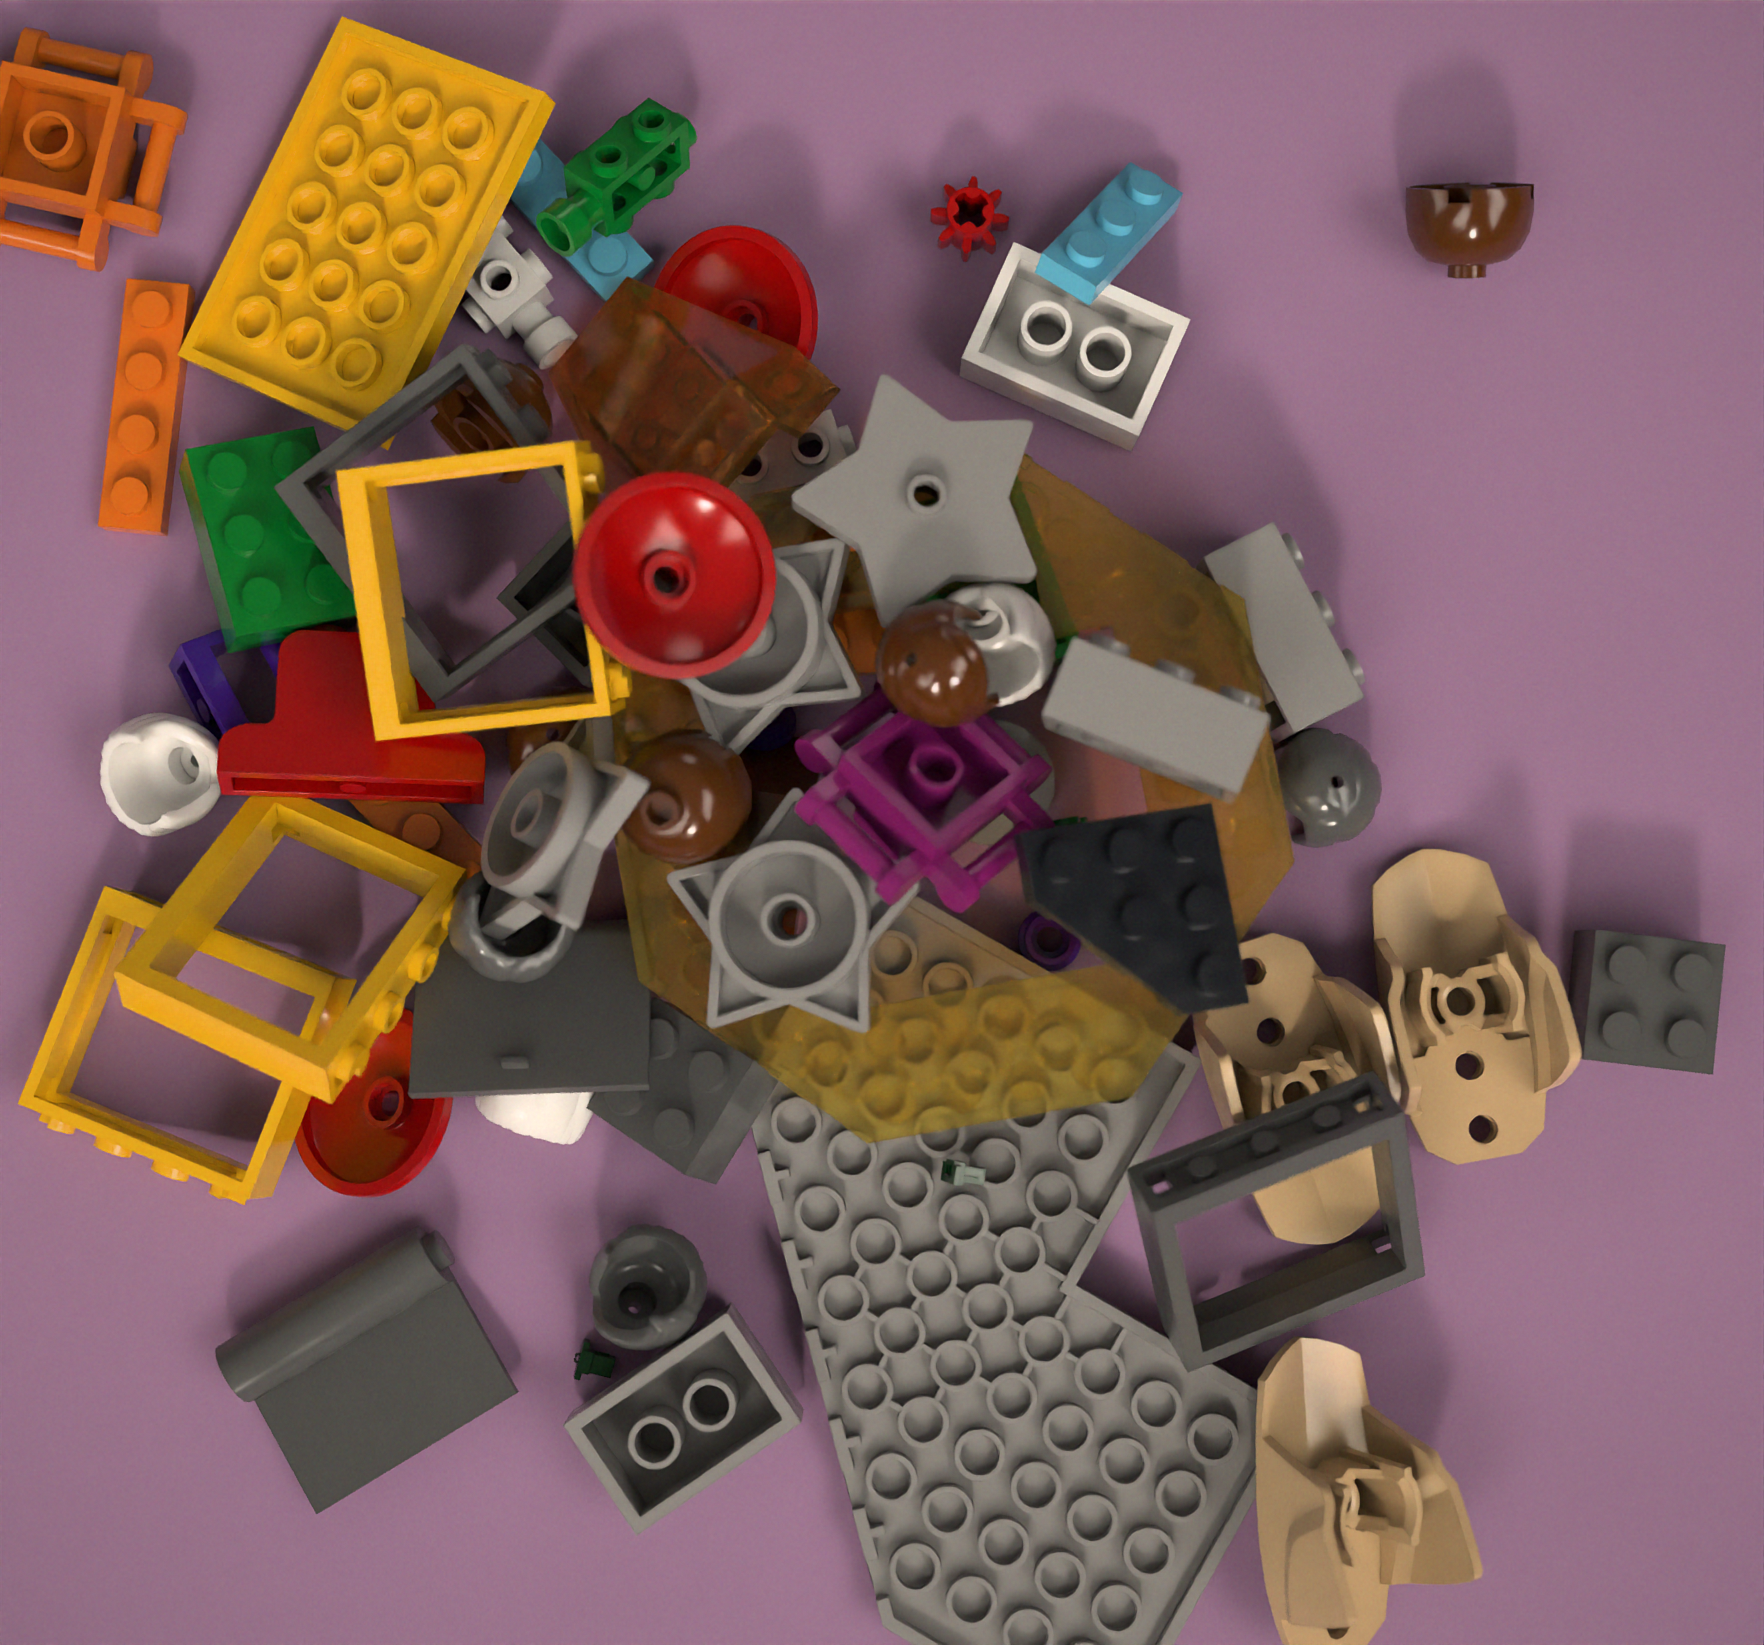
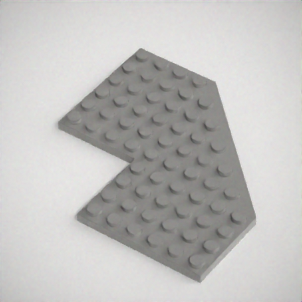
[751,896,1258,1645]

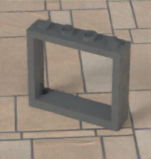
[274,343,577,703]
[1126,1070,1426,1373]

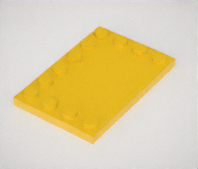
[177,16,556,451]

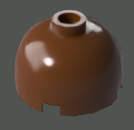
[1405,182,1534,278]
[430,358,553,484]
[621,728,752,864]

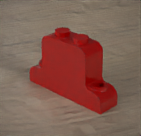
[216,624,486,805]

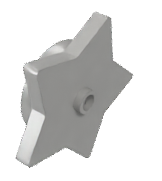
[791,374,1037,628]
[675,538,866,755]
[479,716,650,941]
[666,788,921,1033]

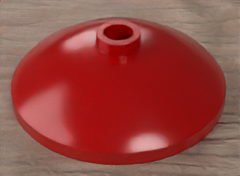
[647,225,818,420]
[573,471,776,679]
[295,1007,453,1198]

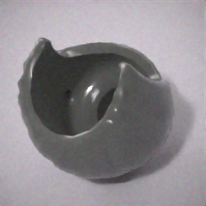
[1267,728,1382,848]
[448,870,576,983]
[589,1224,707,1351]

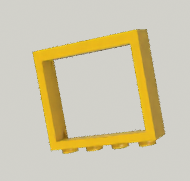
[336,441,632,741]
[113,796,467,1104]
[18,886,357,1205]

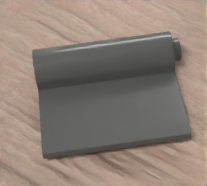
[408,918,657,1099]
[215,1226,519,1514]

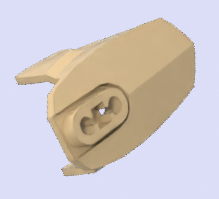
[1371,849,1581,1165]
[1193,932,1402,1245]
[1256,1336,1483,1645]

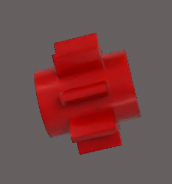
[930,176,1009,262]

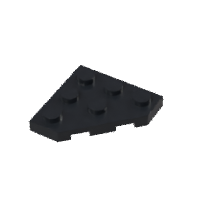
[1013,803,1249,1016]

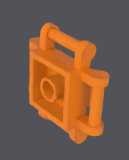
[0,27,188,272]

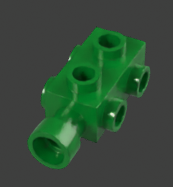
[536,98,697,257]

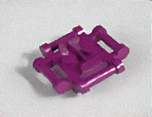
[794,680,1055,913]

